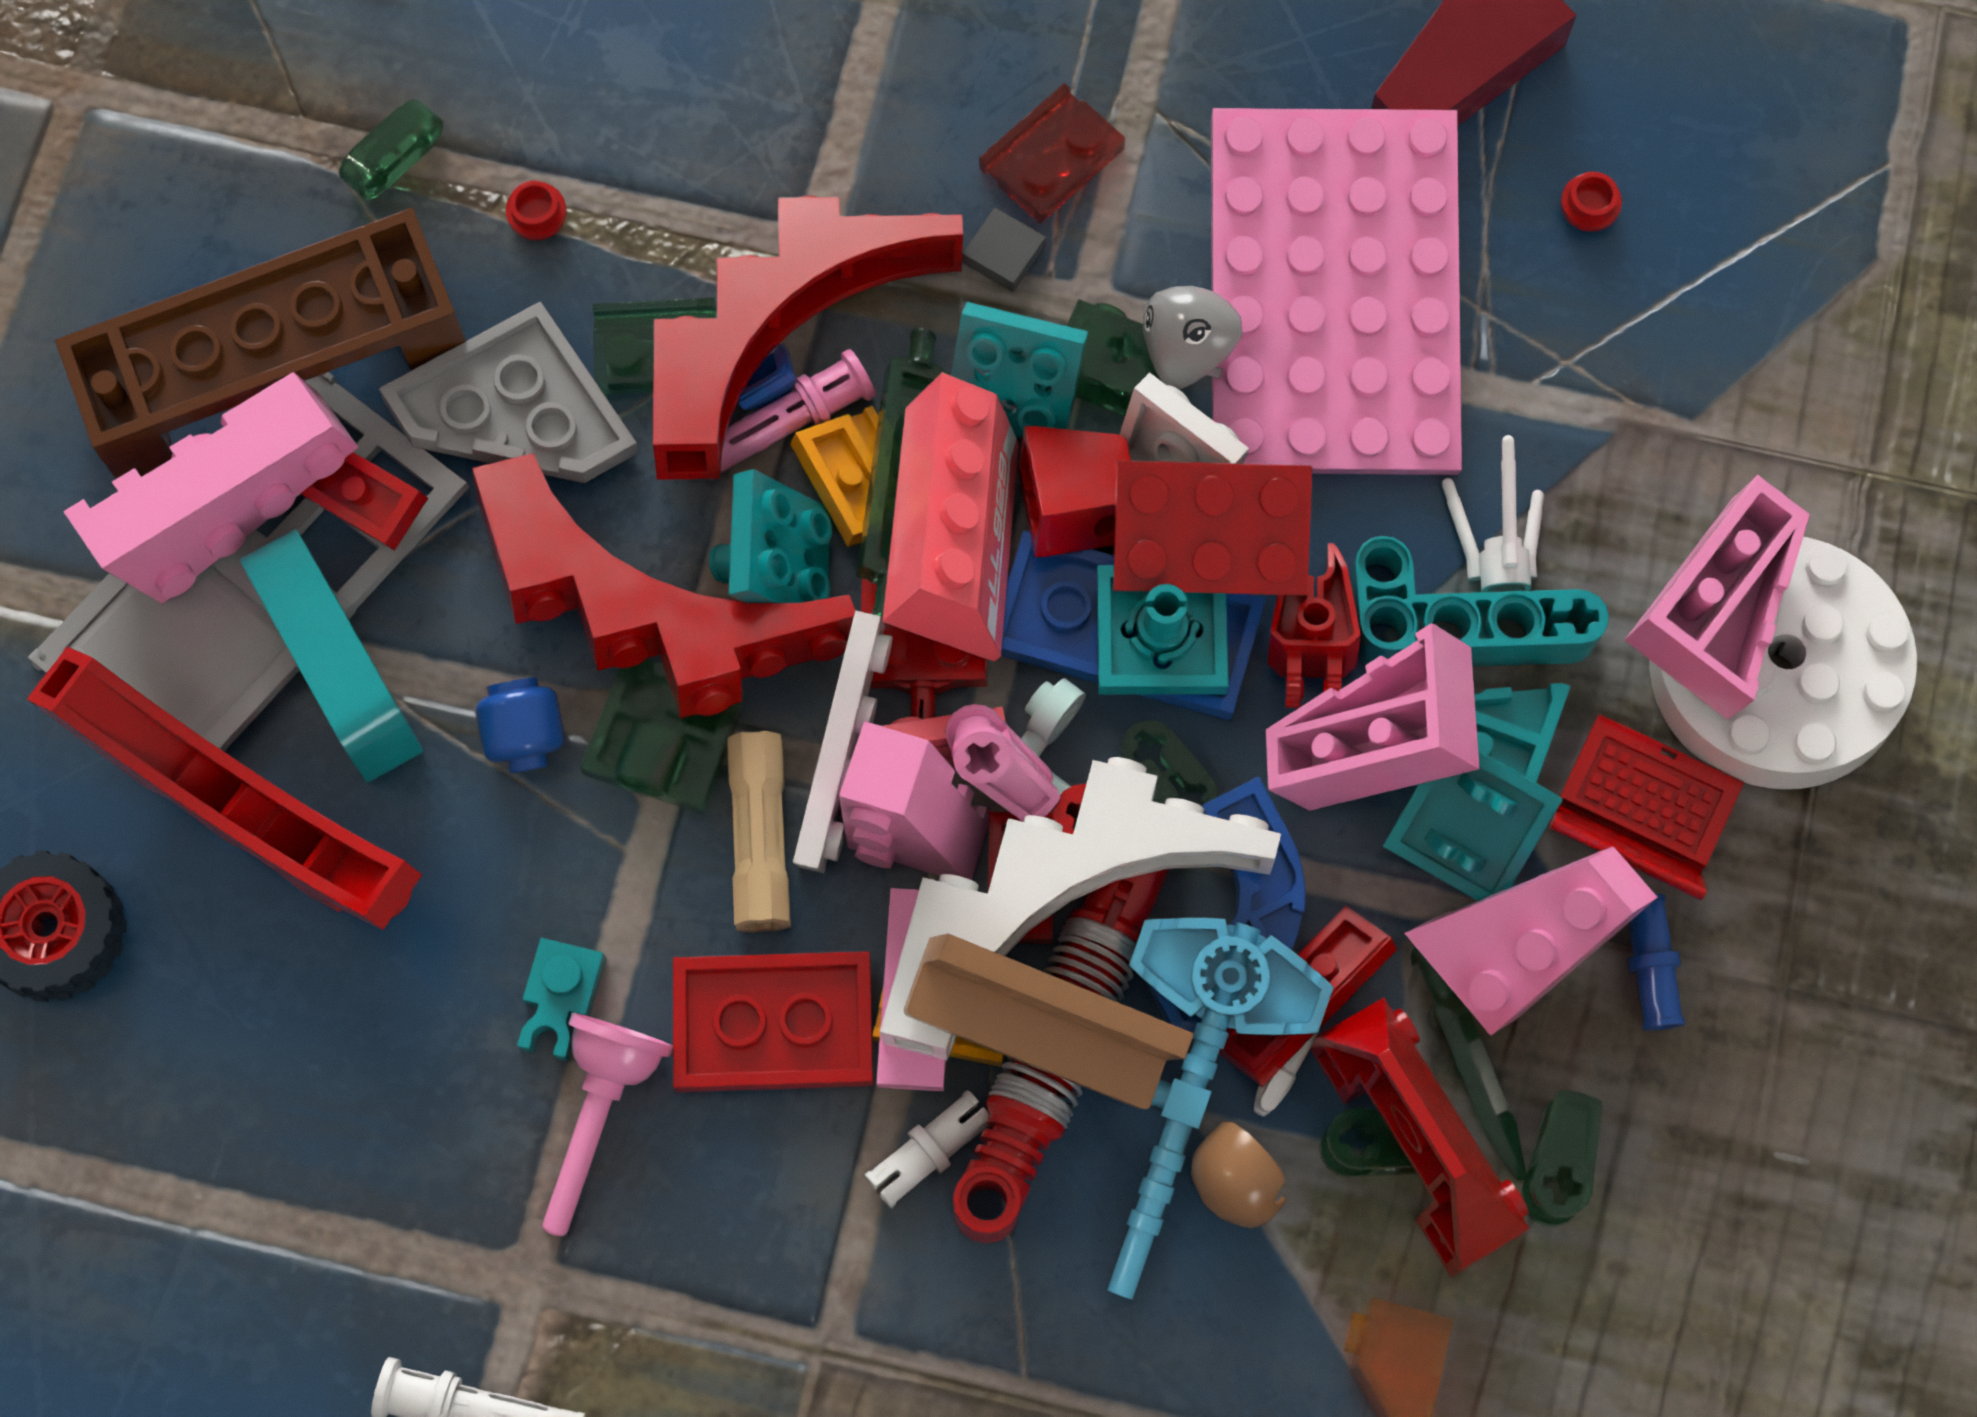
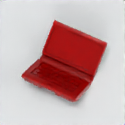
[1549,714,1744,900]

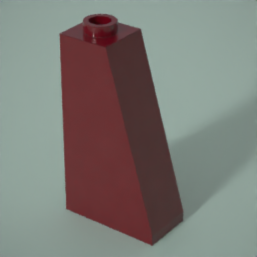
[1371,0,1577,126]

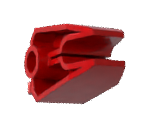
[1267,543,1361,708]

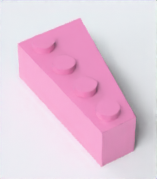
[63,372,358,604]

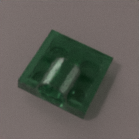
[580,659,747,814]

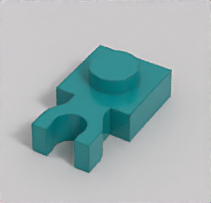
[517,938,606,1062]

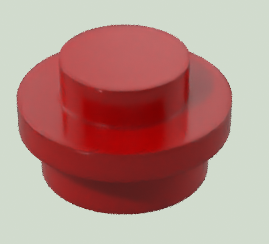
[1560,172,1622,232]
[506,180,567,240]

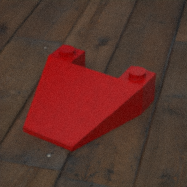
[1310,997,1530,1278]

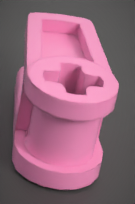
[945,704,1061,822]

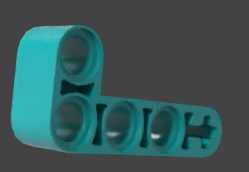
[239,528,424,784]
[1350,536,1609,667]

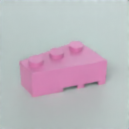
[1625,475,1810,720]
[1266,623,1479,811]
[1404,846,1658,1036]

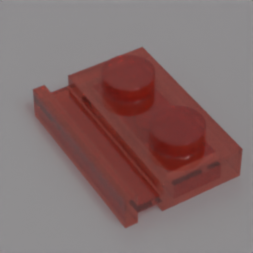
[979,83,1125,224]

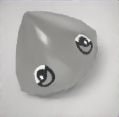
[1143,285,1243,390]

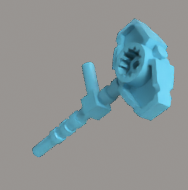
[1107,918,1334,1299]

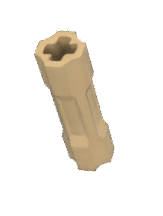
[727,731,791,933]

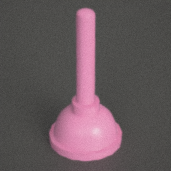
[542,1013,673,1236]

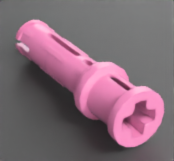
[711,349,876,480]

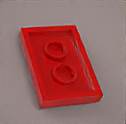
[1113,460,1312,596]
[673,951,874,1092]

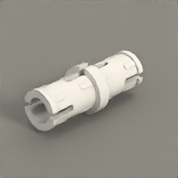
[864,1090,990,1208]

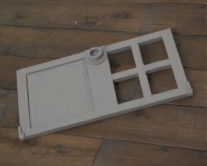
[27,372,469,751]

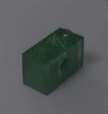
[1049,299,1161,416]

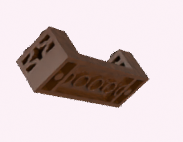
[55,207,466,479]

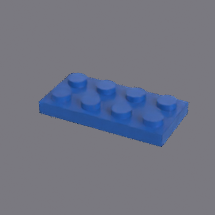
[1001,531,1266,721]

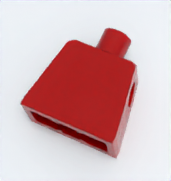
[1018,426,1131,557]

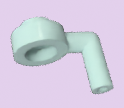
[1021,678,1086,795]

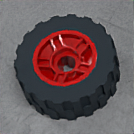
[0,850,126,1002]

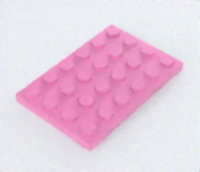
[1211,108,1462,475]

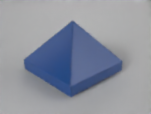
[738,343,796,410]

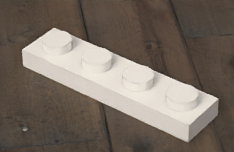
[793,610,893,873]

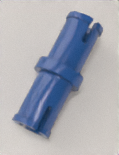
[1627,894,1685,1031]

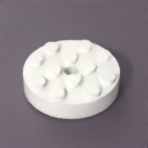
[1649,537,1917,789]

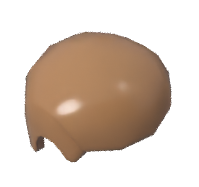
[1191,1122,1286,1228]

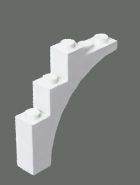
[880,757,1281,1060]

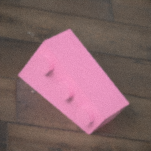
[839,721,991,880]

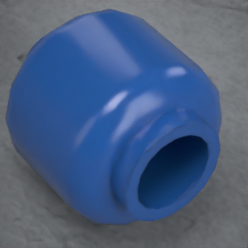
[475,677,565,774]

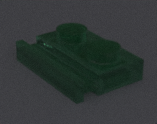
[593,297,717,394]

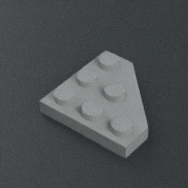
[379,301,638,483]

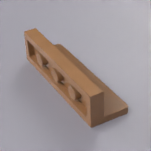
[904,933,1194,1109]

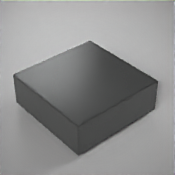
[962,208,1046,292]

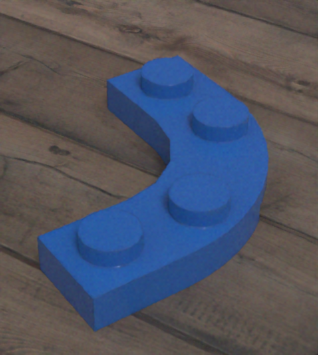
[1146,776,1305,1033]

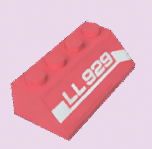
[882,372,1019,662]

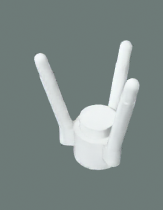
[1442,435,1544,592]

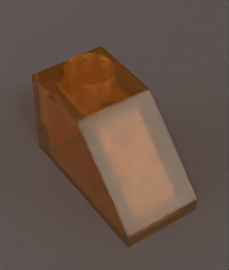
[1343,1298,1454,1417]

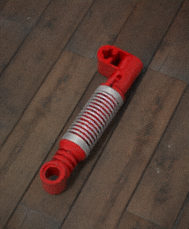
[953,783,1170,1244]

